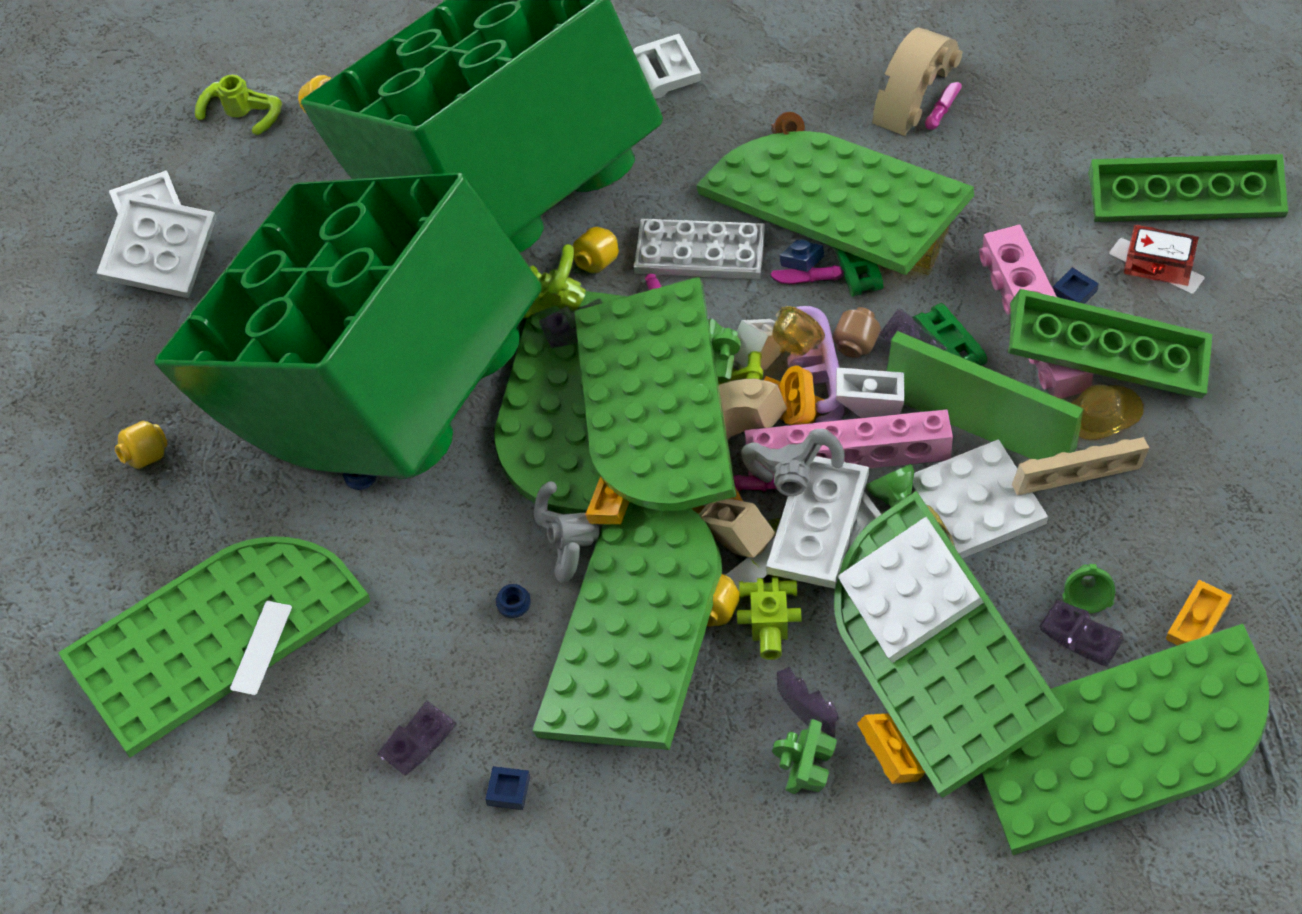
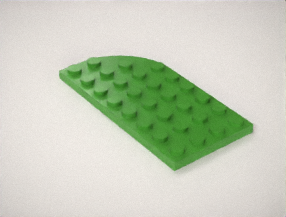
[696,131,974,275]
[574,277,736,511]
[494,291,627,514]
[834,491,1068,798]
[532,502,722,750]
[58,536,371,758]
[982,624,1270,855]

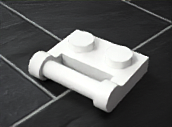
[633,34,701,99]

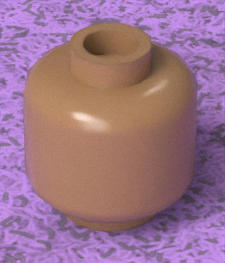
[833,307,881,358]

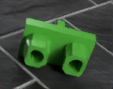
[709,318,741,383]
[772,719,837,794]

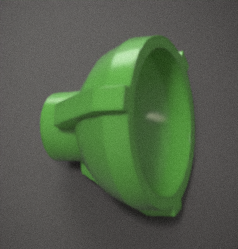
[866,464,914,508]
[1062,564,1116,613]

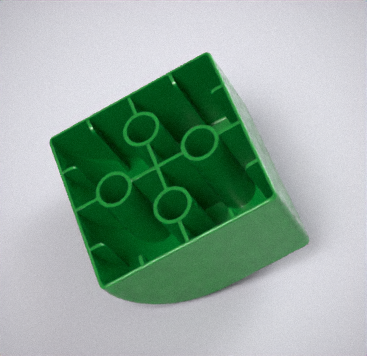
[301,0,663,253]
[154,173,542,479]

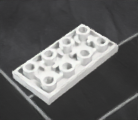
[634,219,765,279]

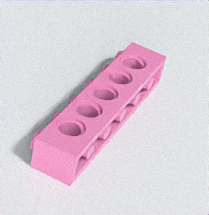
[979,225,1094,399]
[745,409,953,477]

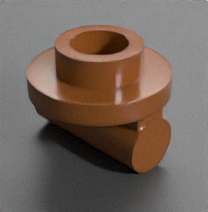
[771,112,805,135]

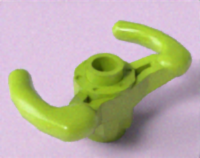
[195,74,282,135]
[523,244,585,318]

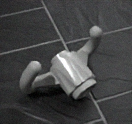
[741,429,845,496]
[534,482,599,584]

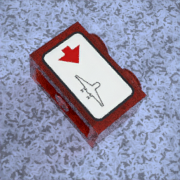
[1124,225,1199,286]

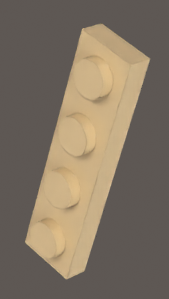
[1012,437,1149,495]

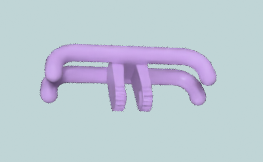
[787,306,844,423]

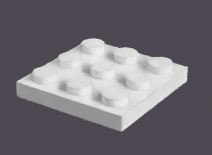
[96,194,217,298]
[912,439,1048,558]
[837,517,984,663]

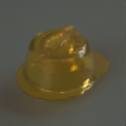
[772,306,825,356]
[1072,385,1144,440]

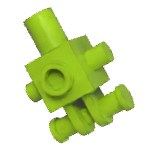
[737,577,802,660]

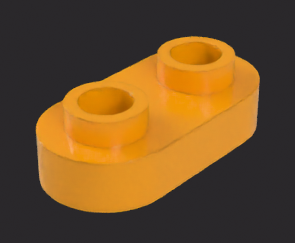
[780,365,816,425]

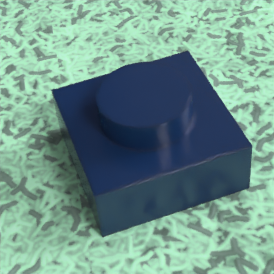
[779,240,825,272]
[1052,267,1099,304]
[485,766,530,810]

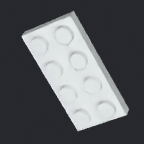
[766,456,869,589]

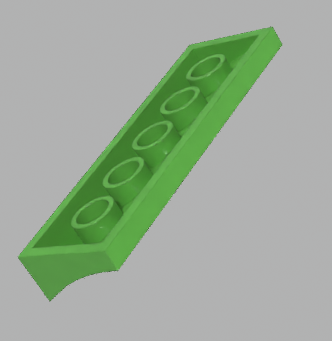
[1088,154,1288,222]
[1008,289,1213,399]
[886,331,1083,460]

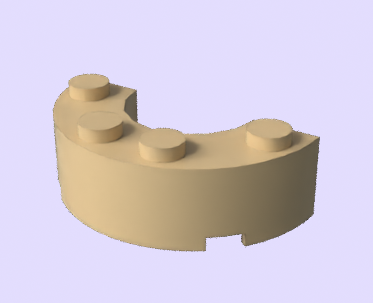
[872,27,962,136]
[703,379,787,507]

